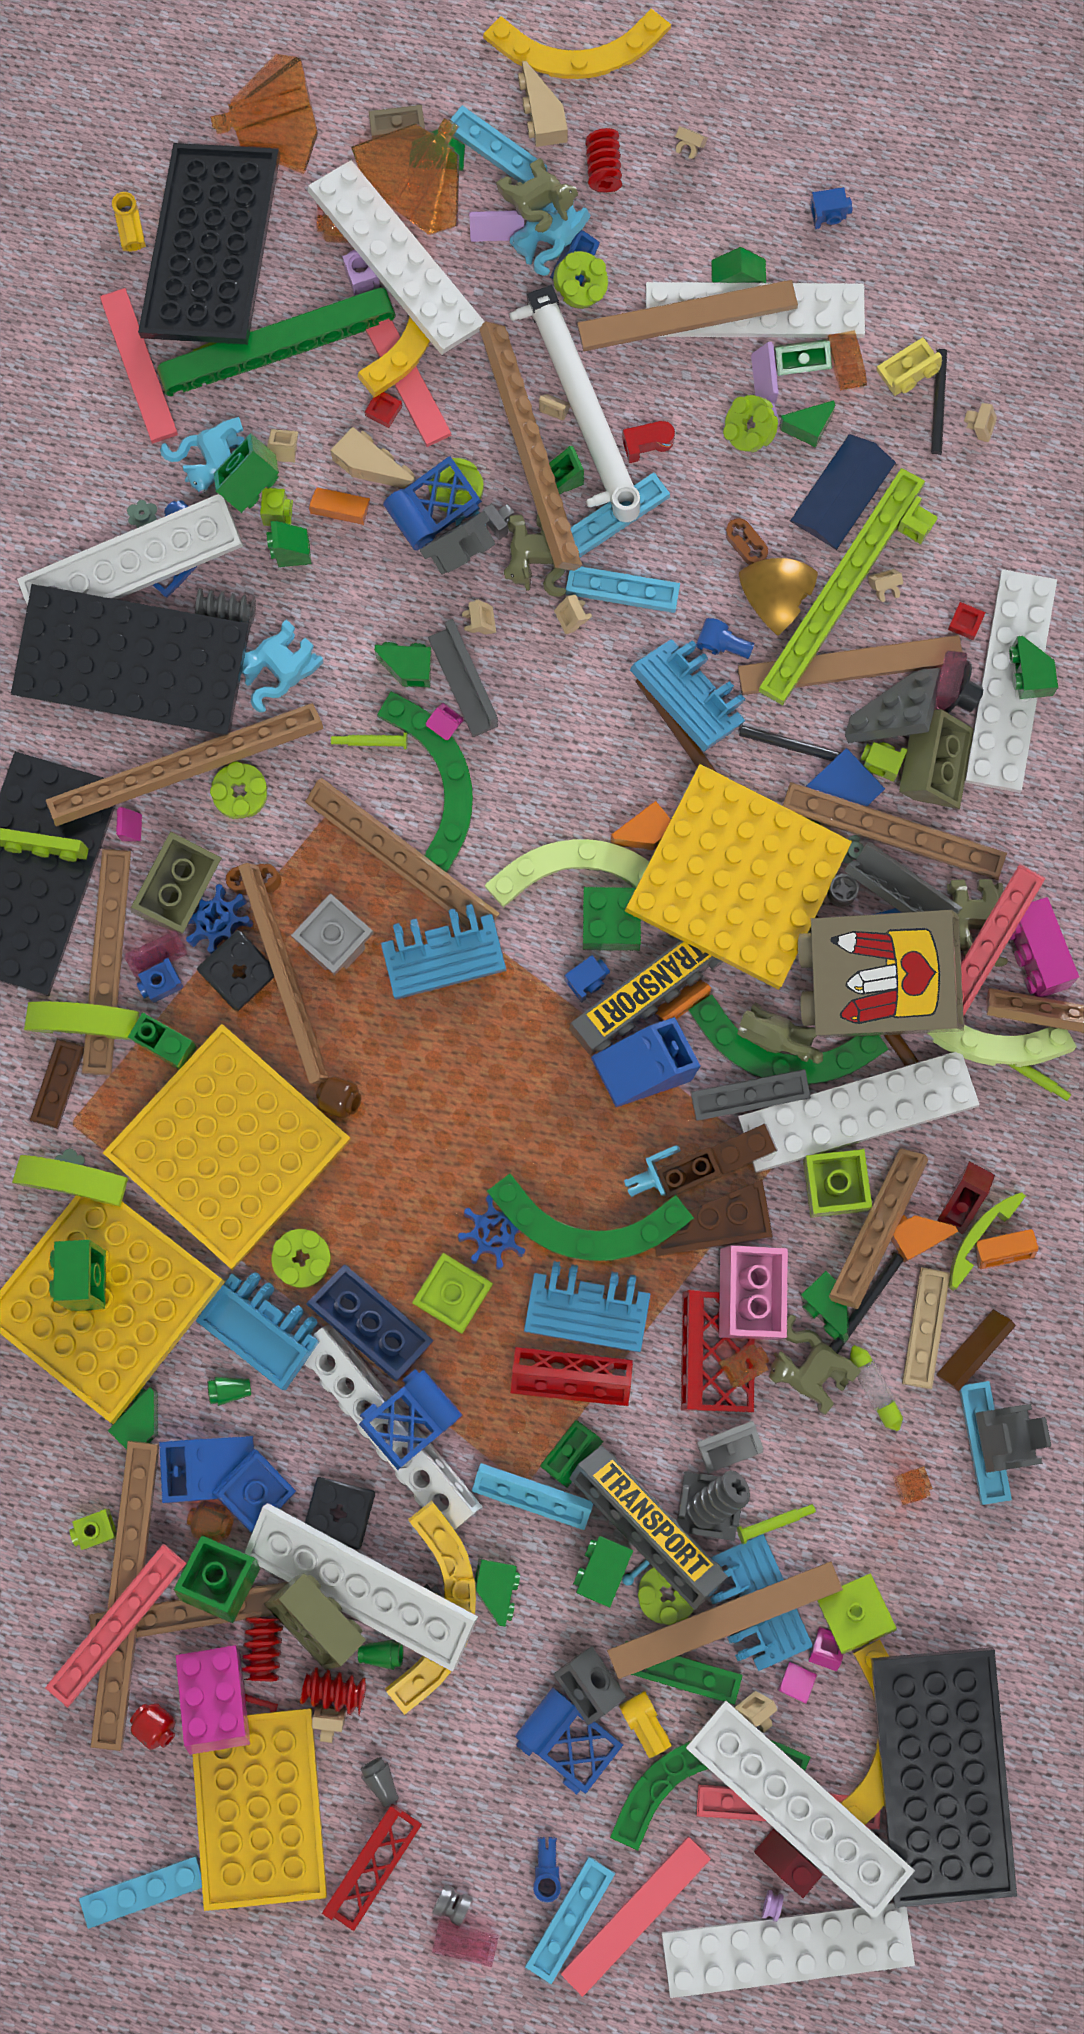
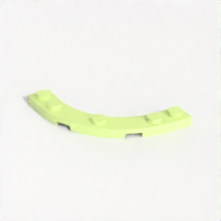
[484,839,649,908]
[927,1025,1077,1067]

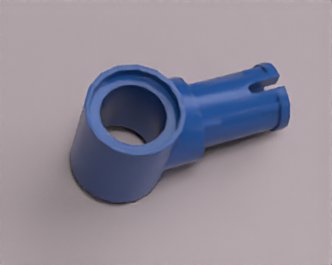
[696,618,755,659]
[533,1837,561,1903]

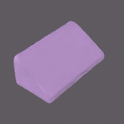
[469,210,524,242]
[751,342,778,404]

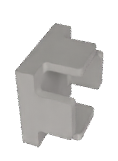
[291,893,374,975]

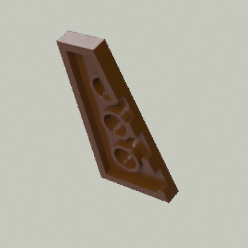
[655,1179,773,1257]

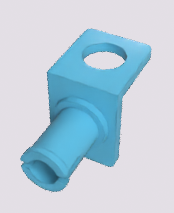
[624,1145,681,1197]

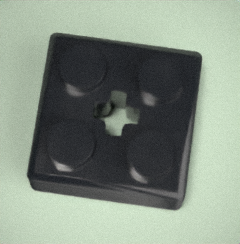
[197,931,274,1011]
[305,1477,375,1550]

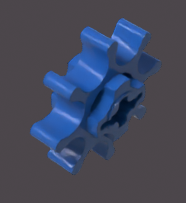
[186,884,253,954]
[458,1195,525,1270]

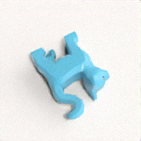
[510,202,591,276]
[160,417,245,493]
[242,619,324,713]

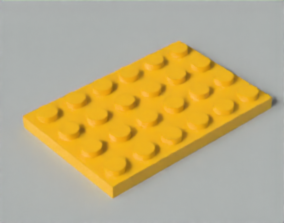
[192,1708,327,1911]

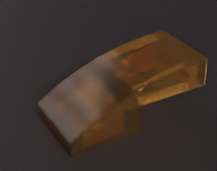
[828,330,867,391]

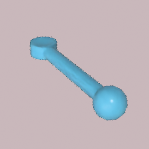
[622,1560,650,1586]

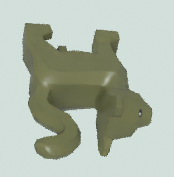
[496,158,578,233]
[503,514,567,597]
[947,879,1008,967]
[737,1002,823,1064]
[769,1314,861,1415]

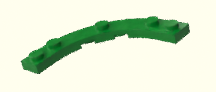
[377,691,473,873]
[688,994,889,1085]
[487,1173,694,1261]
[610,1739,811,1851]

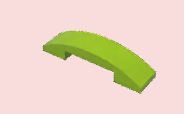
[24,1001,140,1040]
[12,1155,128,1207]
[948,1192,1026,1291]

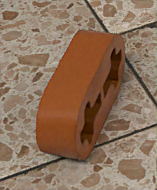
[726,518,768,565]
[225,864,282,895]

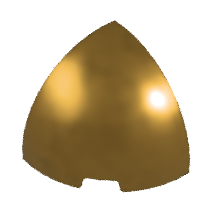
[739,558,818,636]

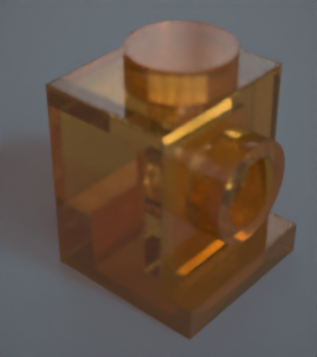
[719,1344,769,1388]
[892,1466,933,1505]

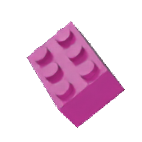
[1009,897,1079,998]
[175,1645,250,1755]

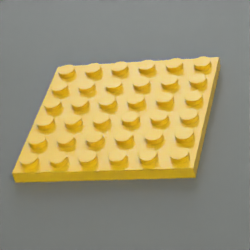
[625,764,852,990]
[103,1024,351,1270]
[0,1196,225,1424]

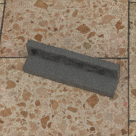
[428,619,498,737]
[844,842,962,914]

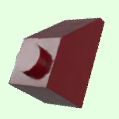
[937,1161,995,1235]
[754,1828,823,1899]

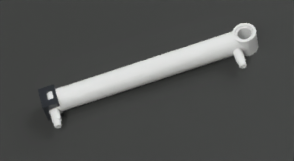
[509,285,640,522]

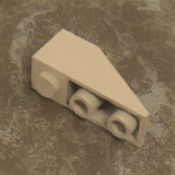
[518,61,568,147]
[330,427,415,489]

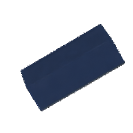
[790,434,896,550]
[306,1264,434,1382]

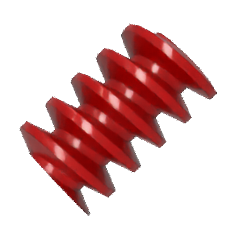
[585,128,623,193]
[241,1617,283,1682]
[300,1667,366,1716]

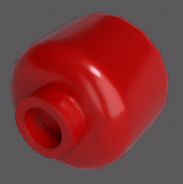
[130,1703,176,1750]

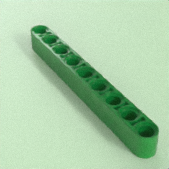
[157,288,396,397]

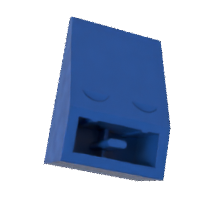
[591,1017,701,1107]
[159,1436,254,1503]

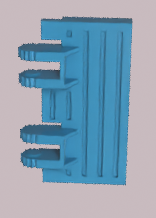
[630,639,746,752]
[381,904,507,1000]
[524,1261,651,1353]
[196,1272,320,1390]
[710,1534,813,1671]

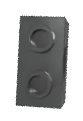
[554,1646,627,1725]

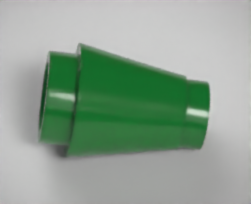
[207,1377,251,1406]
[358,1639,404,1670]

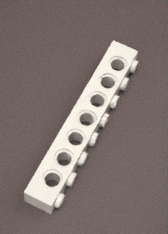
[305,1324,482,1530]

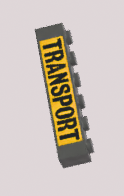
[569,940,723,1056]
[569,1445,728,1610]

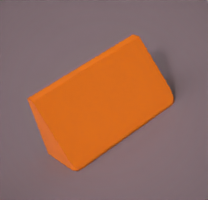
[309,487,370,525]
[655,979,711,1022]
[976,1229,1039,1270]

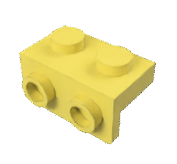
[877,337,942,396]

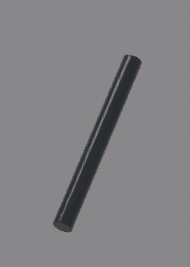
[931,349,947,455]
[739,725,842,761]
[829,1253,904,1354]

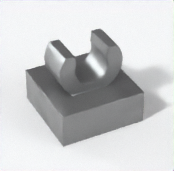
[483,504,514,540]

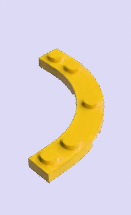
[483,8,671,79]
[357,316,431,398]
[385,1501,476,1715]
[839,1639,889,1825]

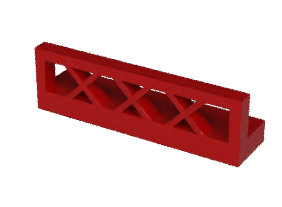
[510,1347,633,1406]
[321,1803,422,1931]

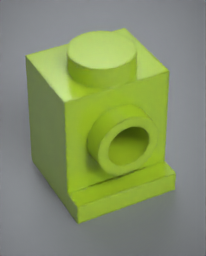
[260,488,293,526]
[861,742,907,782]
[69,1509,117,1550]

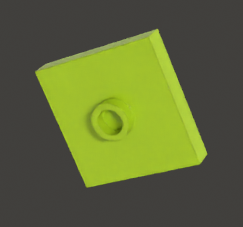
[412,1253,493,1334]
[817,1573,897,1655]

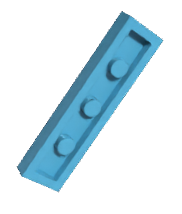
[446,105,547,184]
[571,472,670,557]
[565,566,680,613]
[959,1381,1012,1505]
[472,1463,593,1530]
[79,1855,202,1929]
[525,1856,615,1984]

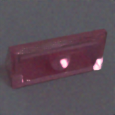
[936,651,967,710]
[124,931,187,978]
[432,1921,499,1967]

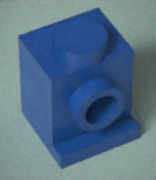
[810,187,853,229]
[564,955,610,1003]
[136,958,184,1003]

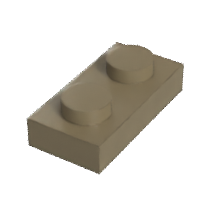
[369,105,426,141]

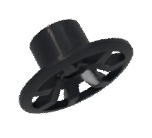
[936,660,984,713]

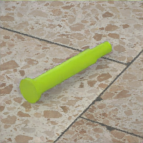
[331,732,408,749]
[1007,1064,1071,1101]
[737,1504,816,1545]

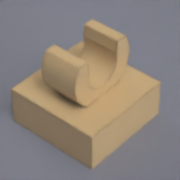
[675,126,708,159]
[964,403,997,442]
[868,569,904,602]
[554,595,592,634]
[462,600,496,635]
[734,1691,777,1733]
[312,1704,346,1743]

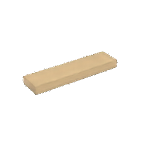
[902,1267,950,1390]

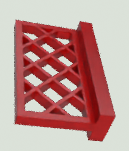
[681,1290,755,1413]

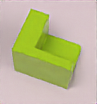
[897,495,938,544]

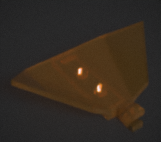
[210,54,318,174]
[351,118,459,235]

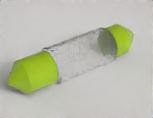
[849,1345,903,1431]

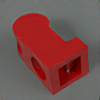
[622,421,675,463]

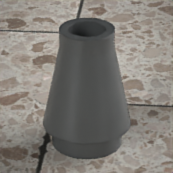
[361,1757,399,1807]

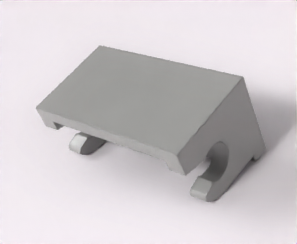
[696,1421,763,1474]

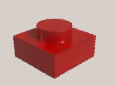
[364,392,403,428]
[948,602,986,640]

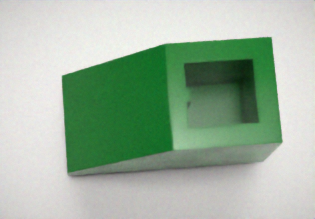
[266,521,312,568]
[1009,636,1058,699]
[374,642,432,688]
[128,1012,197,1070]
[801,1271,849,1343]
[108,1387,158,1449]
[474,1558,520,1627]

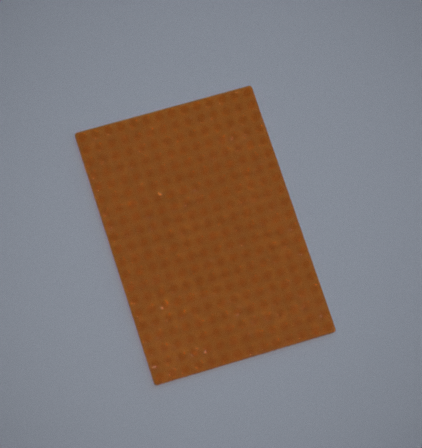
[73,818,771,1480]

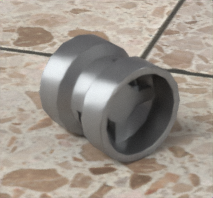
[828,874,859,908]
[432,1884,473,1927]

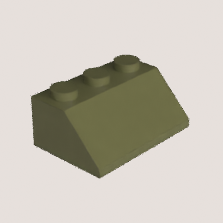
[899,709,974,809]
[131,831,222,934]
[264,1573,366,1670]

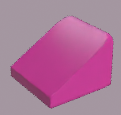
[426,703,464,740]
[116,807,142,841]
[808,1627,844,1672]
[777,1662,817,1704]

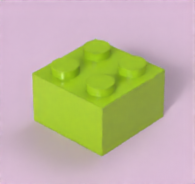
[803,1149,872,1218]

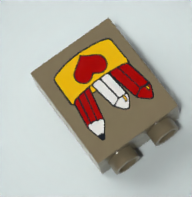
[798,910,964,1038]

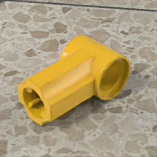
[112,192,146,252]
[619,1691,672,1759]

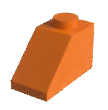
[610,801,671,850]
[891,1215,958,1263]

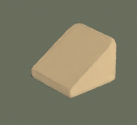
[539,394,570,421]
[267,429,298,463]

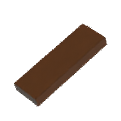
[30,1039,84,1129]
[936,1309,1016,1392]

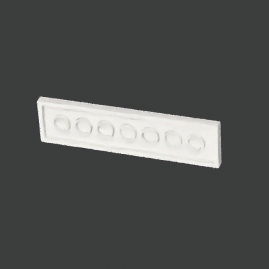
[307,160,485,355]
[646,282,865,338]
[17,494,244,605]
[965,569,1057,793]
[738,1052,980,1173]
[244,1503,478,1672]
[686,1700,915,1919]
[662,1902,915,1998]

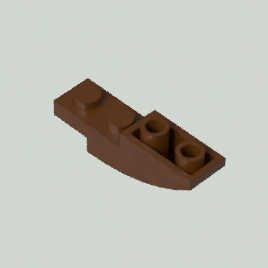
[657,1124,778,1198]

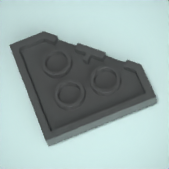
[845,668,943,743]

